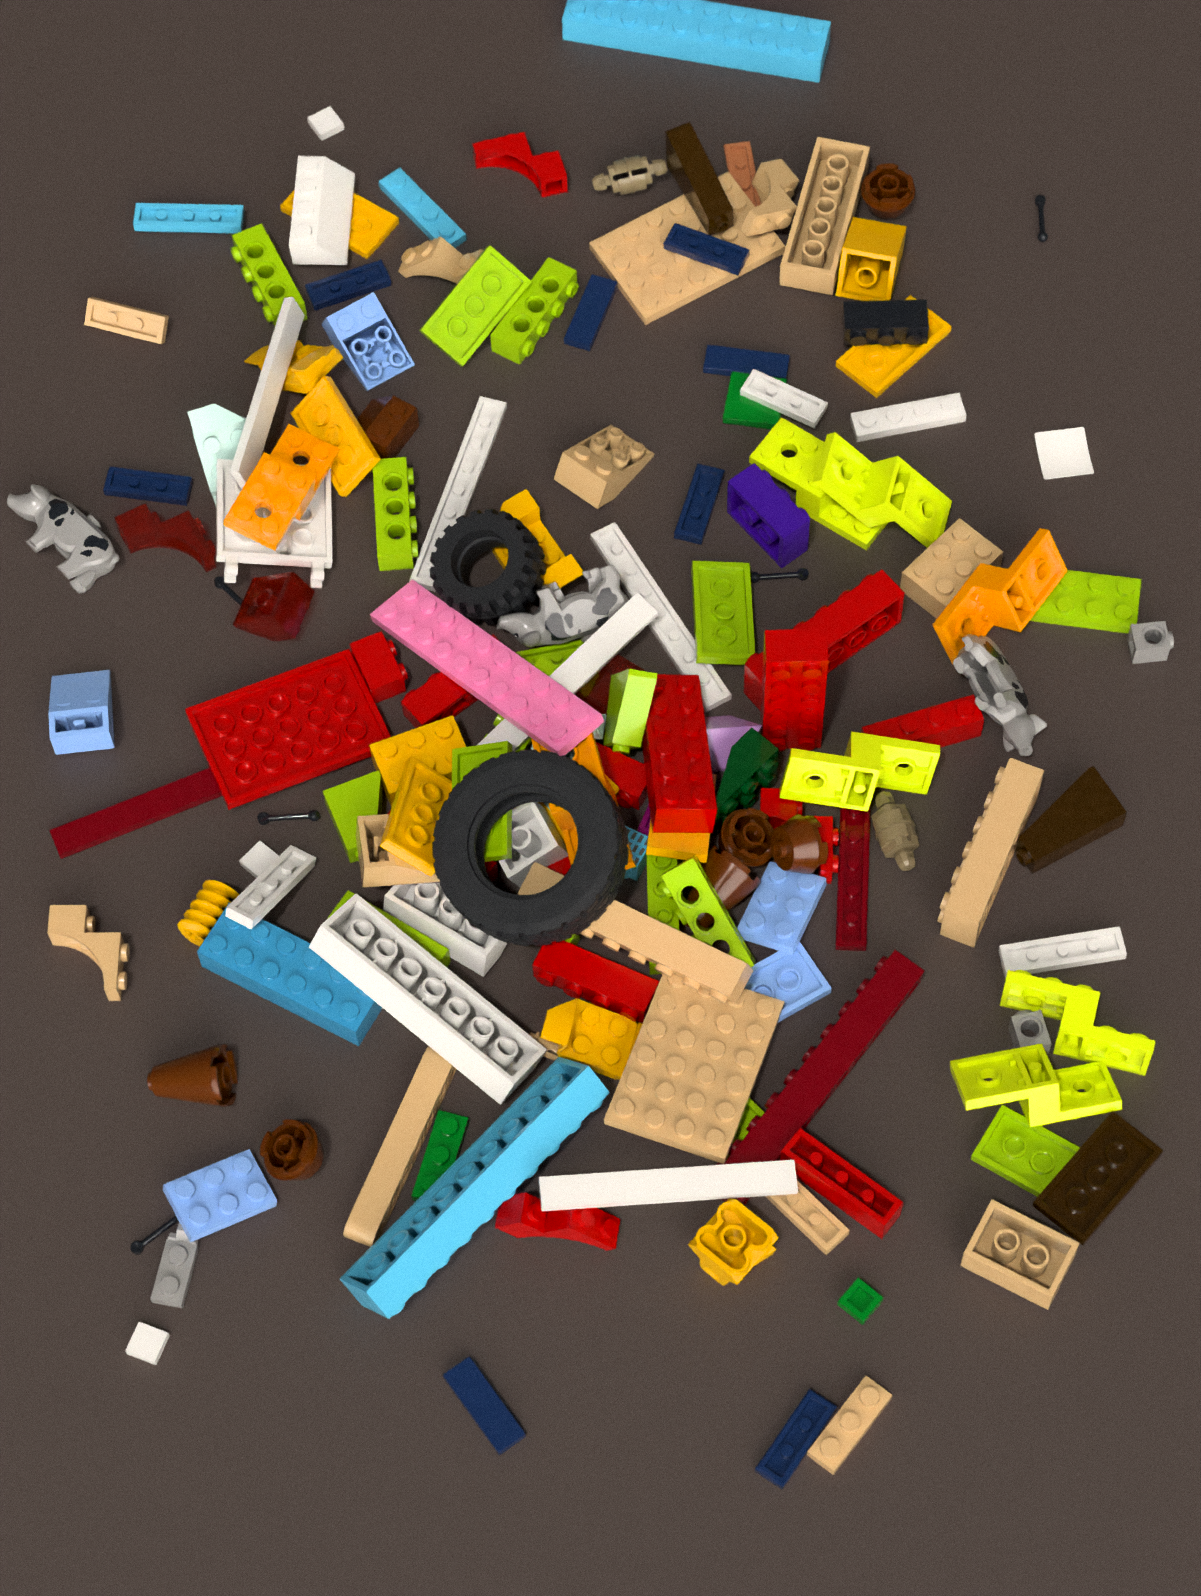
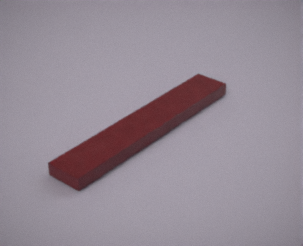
[49,768,222,859]
[835,804,871,951]

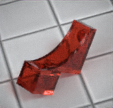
[114,504,216,572]

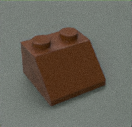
[357,395,419,459]

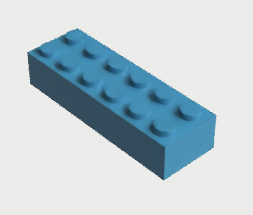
[197,903,383,1046]

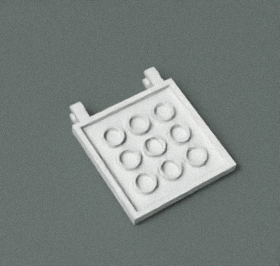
[216,459,332,589]

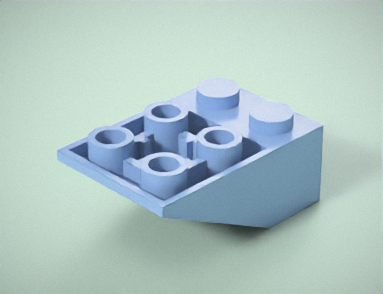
[321,292,415,391]
[48,670,115,755]

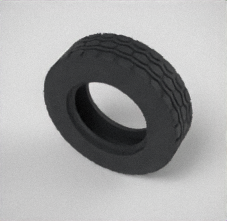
[432,750,629,946]

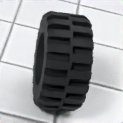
[429,509,546,625]

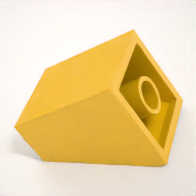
[836,217,907,301]

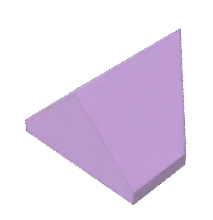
[705,715,762,772]

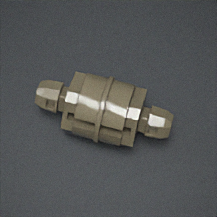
[592,155,668,196]
[871,791,920,871]

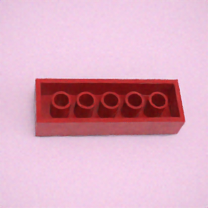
[743,569,905,711]
[760,628,828,751]
[642,674,717,833]

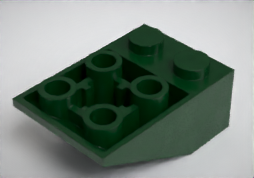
[714,728,779,835]

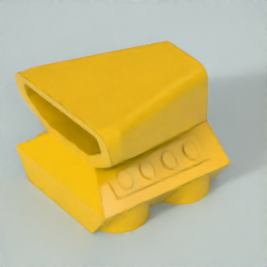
[688,1198,778,1286]

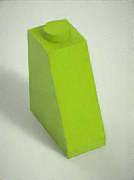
[603,669,658,754]
[323,770,383,863]

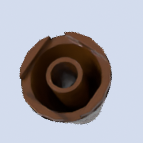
[686,845,761,929]
[147,1044,238,1107]

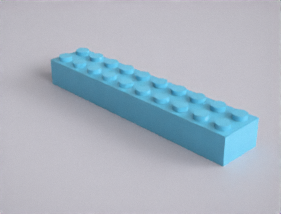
[562,0,831,83]
[340,1057,610,1319]

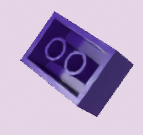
[727,463,810,569]

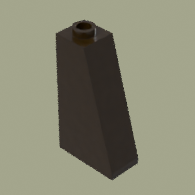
[665,122,733,235]
[1015,766,1127,874]

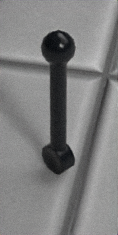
[1035,195,1048,242]
[750,568,809,583]
[214,576,257,618]
[257,810,320,825]
[130,1215,179,1255]

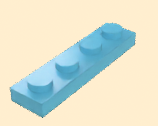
[379,168,467,248]
[133,203,244,233]

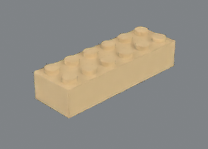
[779,137,870,295]
[937,758,1044,948]

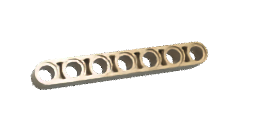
[343,1046,457,1247]

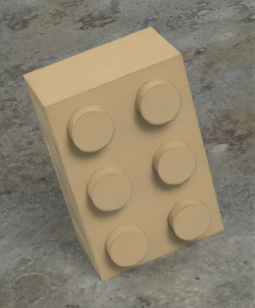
[900,518,1003,619]
[960,1199,1080,1310]

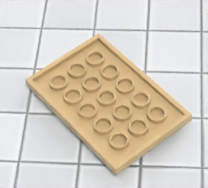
[589,172,786,325]
[604,973,784,1164]

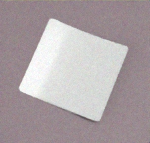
[1035,427,1094,479]

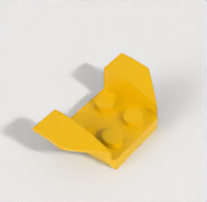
[244,340,344,394]
[492,489,583,589]
[540,998,642,1080]

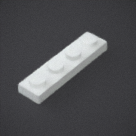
[850,393,966,442]
[225,845,316,929]
[998,926,1127,978]

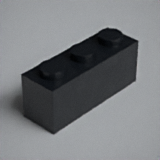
[842,300,929,346]

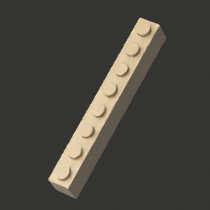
[517,862,753,1004]

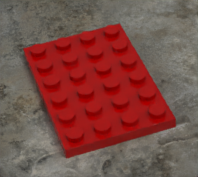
[185,649,391,810]

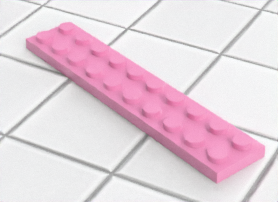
[370,579,604,756]

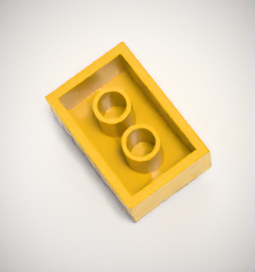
[369,715,466,808]

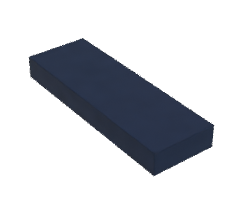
[663,223,750,276]
[305,259,392,311]
[564,274,618,351]
[703,344,790,379]
[674,463,725,545]
[103,466,193,506]
[443,1356,526,1456]
[755,1389,837,1490]

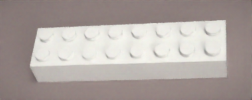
[309,893,547,1105]

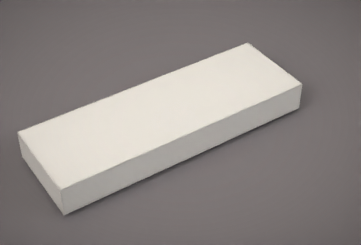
[740,369,828,428]

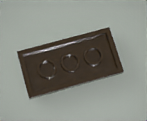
[1032,1111,1163,1246]

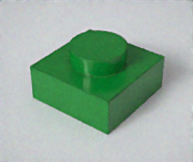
[837,1278,884,1325]

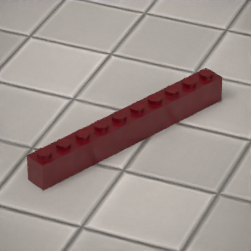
[716,950,925,1206]

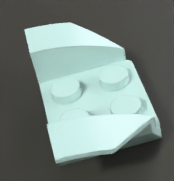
[187,403,246,505]

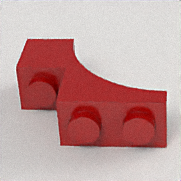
[472,132,568,198]
[760,788,839,884]
[495,1192,620,1251]

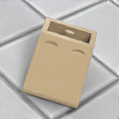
[554,425,654,509]
[356,814,440,888]

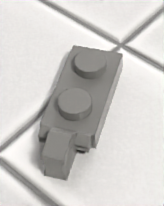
[150,1222,199,1308]

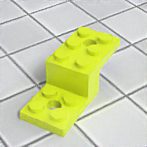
[749,417,888,551]
[813,432,952,548]
[779,731,940,812]
[1000,970,1155,1076]
[950,1043,1122,1127]

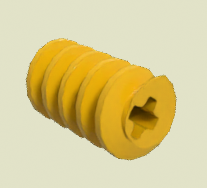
[177,880,239,946]

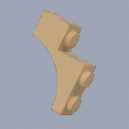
[741,159,799,236]
[398,236,483,283]
[47,905,130,1001]

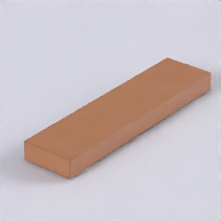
[724,141,761,207]

